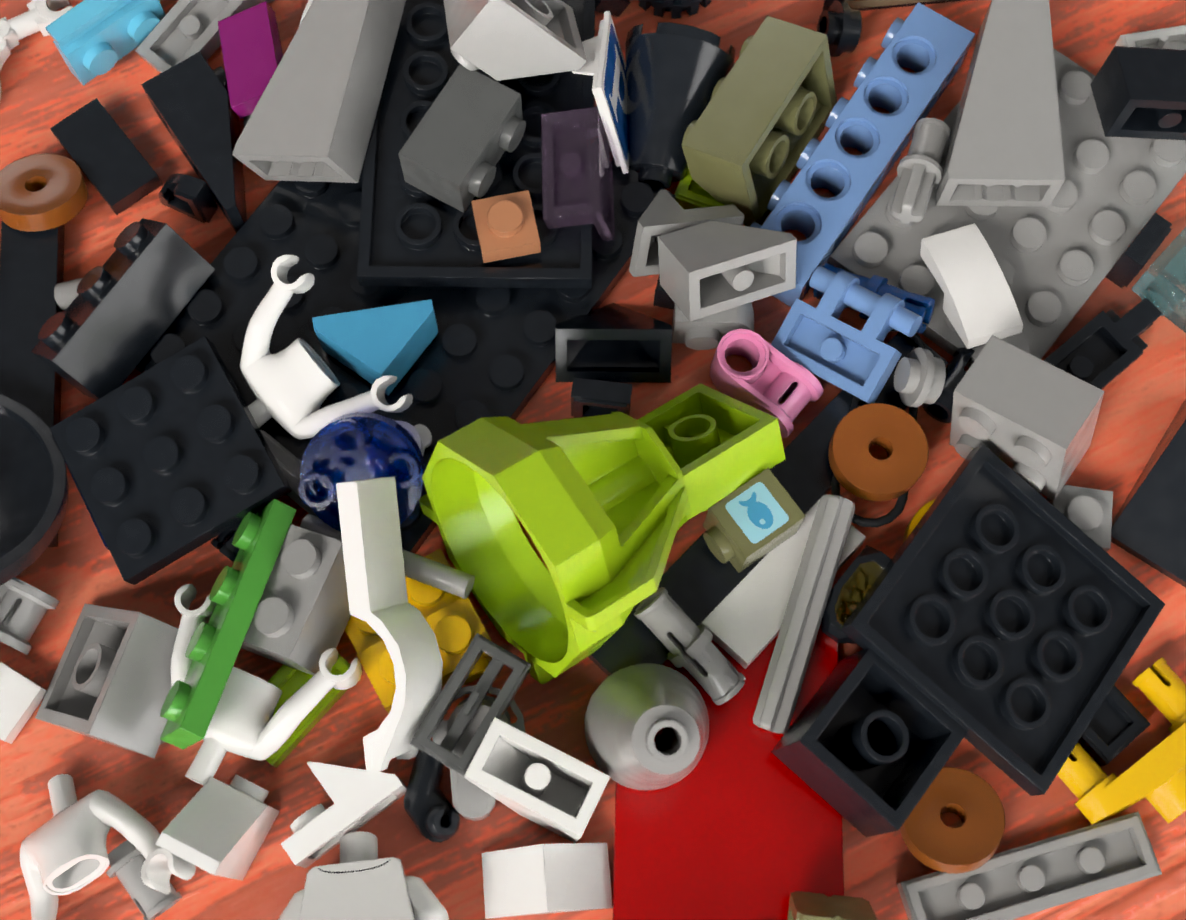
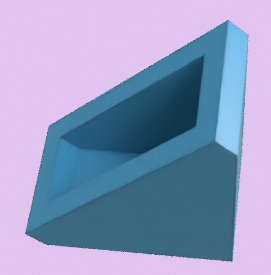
[312,299,439,396]

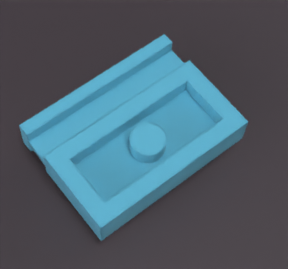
[45,0,166,86]

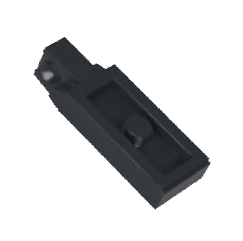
[1043,297,1162,390]

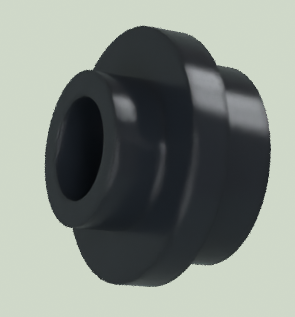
[817,0,862,57]

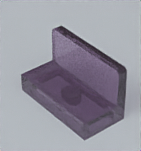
[541,107,615,241]

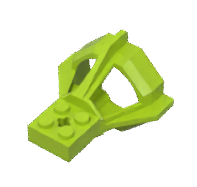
[419,383,786,684]

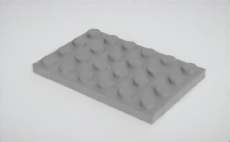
[828,48,1186,368]

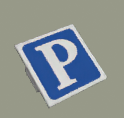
[572,11,629,174]

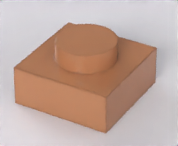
[471,190,541,263]

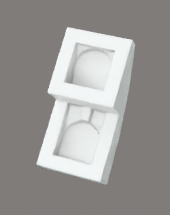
[920,223,1023,349]

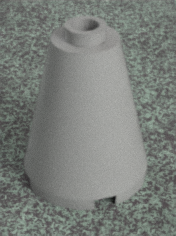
[584,663,710,790]

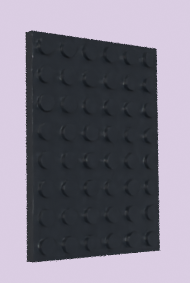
[136,145,676,553]

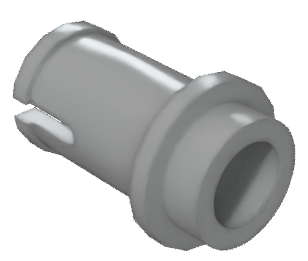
[106,840,182,920]

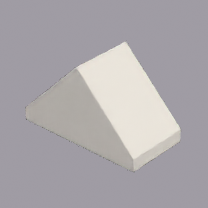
[482,843,613,919]

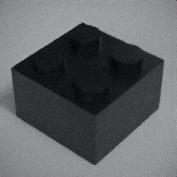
[771,648,967,837]

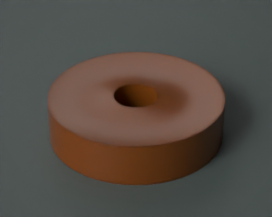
[0,153,88,232]
[828,403,929,501]
[900,767,1005,874]

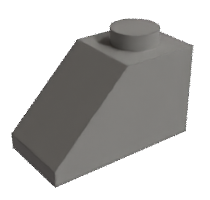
[658,220,797,322]

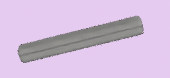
[753,494,856,734]

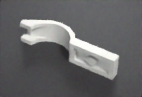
[336,476,443,772]

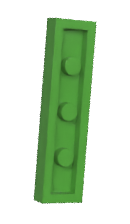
[160,499,296,749]

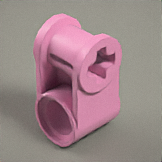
[710,329,824,438]

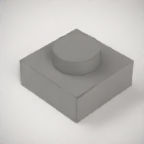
[1047,485,1113,552]

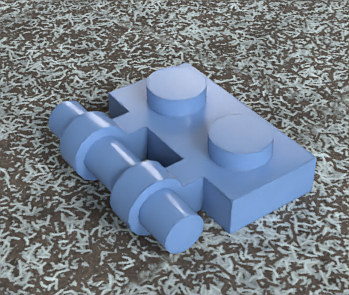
[771,266,922,404]

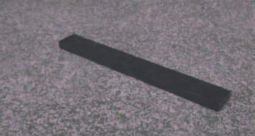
[588,332,948,676]

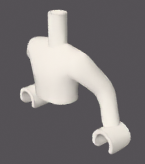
[239,255,413,440]
[171,584,362,786]
[20,774,196,920]

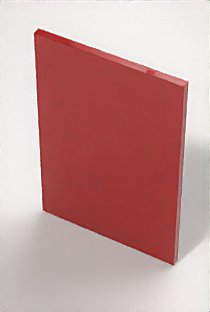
[613,625,844,920]

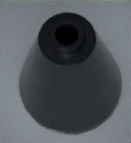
[625,22,735,189]

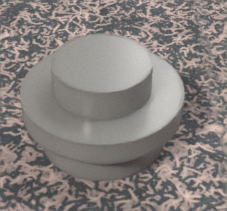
[894,347,946,408]

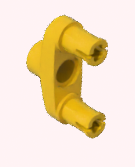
[1057,657,1186,825]

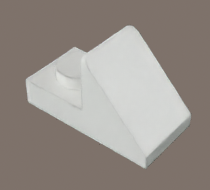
[281,761,407,868]

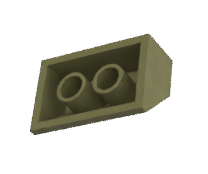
[681,15,837,227]

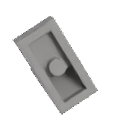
[629,190,745,277]

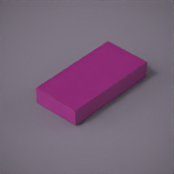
[218,1,283,118]

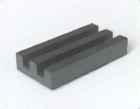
[410,633,532,776]

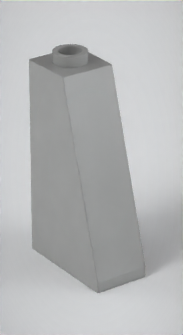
[232,0,406,183]
[936,0,1065,207]

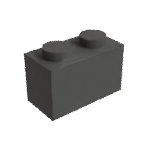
[398,64,526,213]

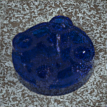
[298,412,425,532]

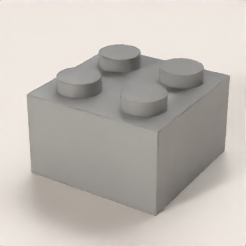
[949,335,1105,501]

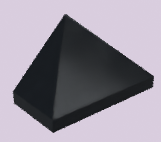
[555,303,672,383]

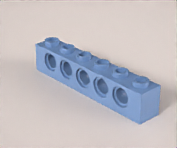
[750,2,975,307]

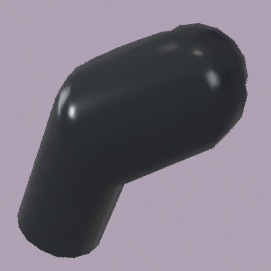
[404,750,460,842]

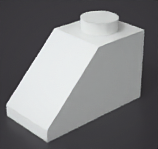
[464,717,610,843]
[155,774,280,881]

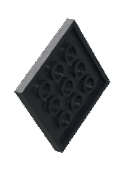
[841,444,1165,796]

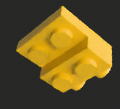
[345,549,492,713]

